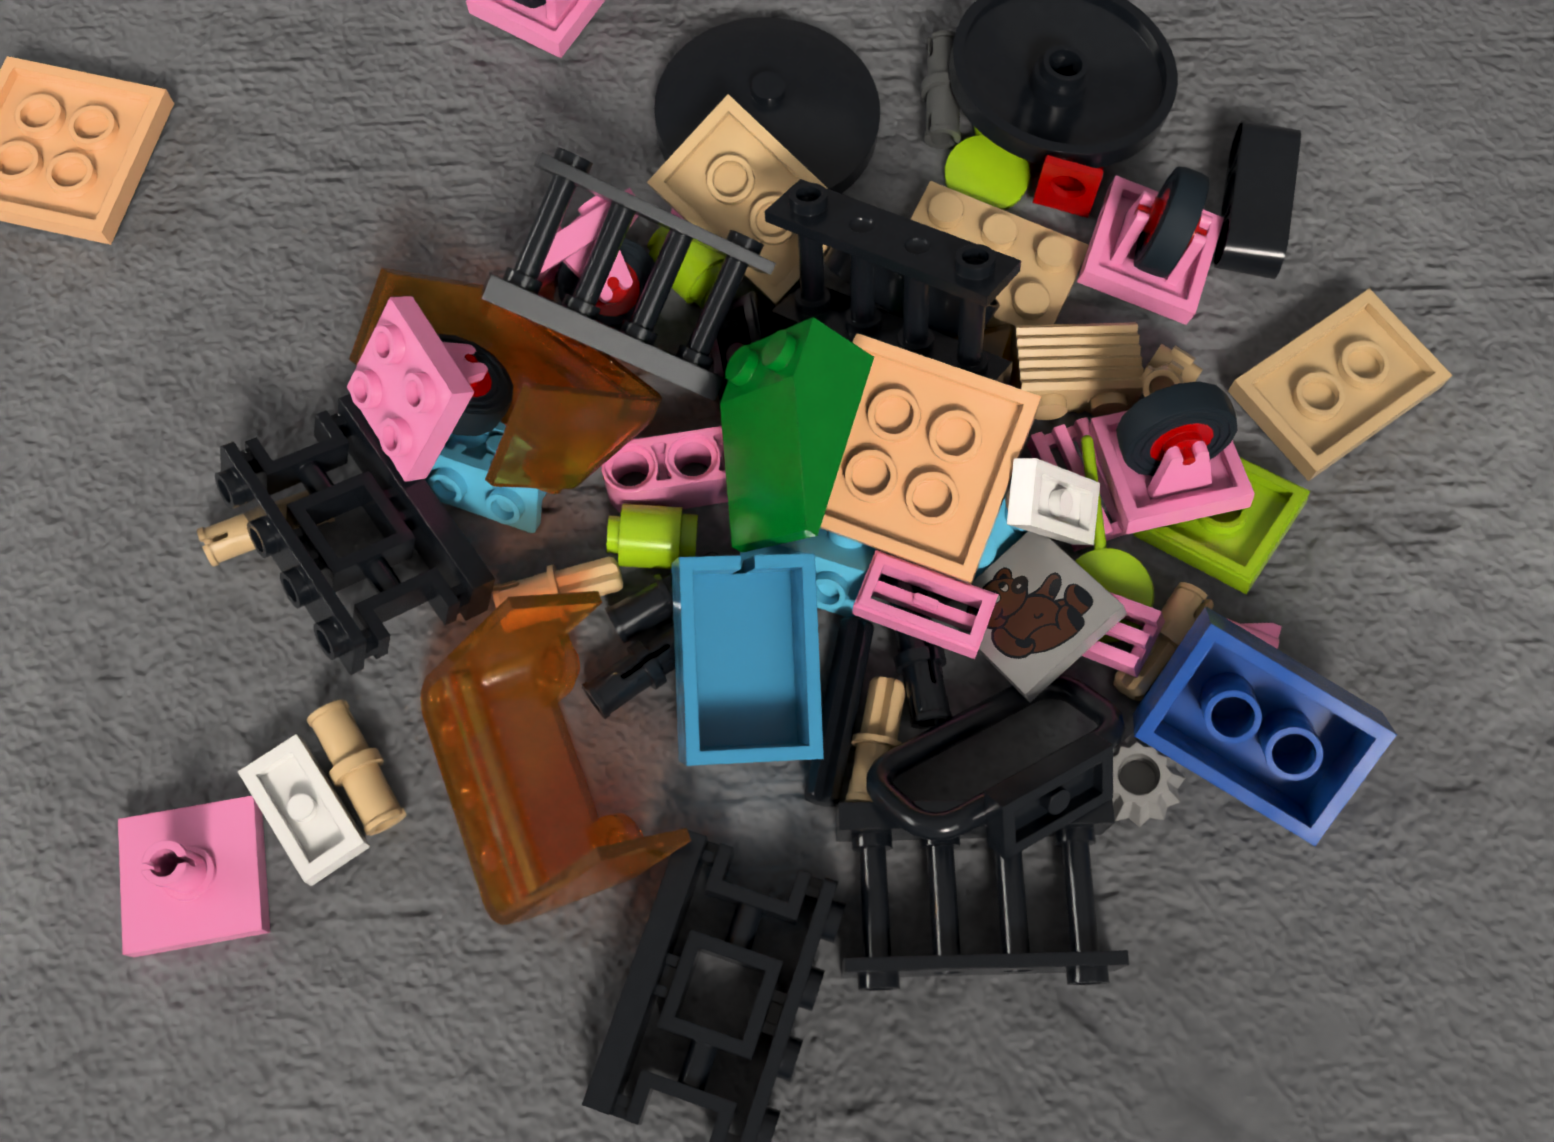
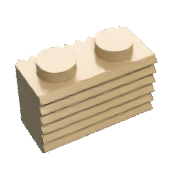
[1011,322,1144,420]

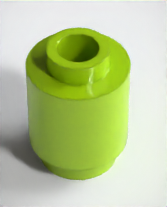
[647,226,725,309]
[606,504,698,570]

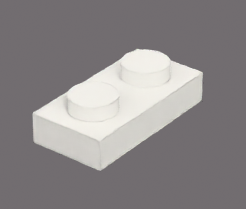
[1005,458,1100,545]
[238,734,370,886]

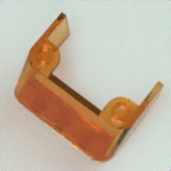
[349,267,662,494]
[420,591,691,925]

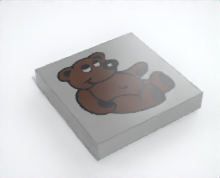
[947,531,1127,702]

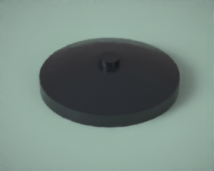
[948,0,1178,168]
[654,17,880,194]

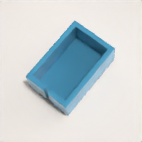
[671,553,824,766]

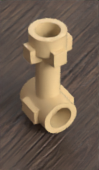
[1139,344,1203,397]

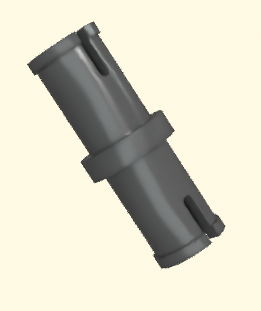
[921,30,961,149]

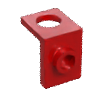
[1032,155,1104,218]

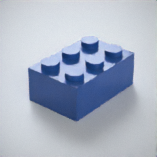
[1133,606,1397,846]

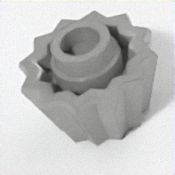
[1112,732,1186,827]

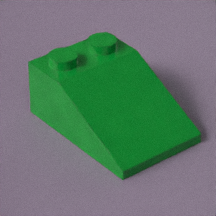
[720,317,874,553]

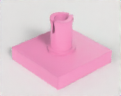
[118,796,270,958]

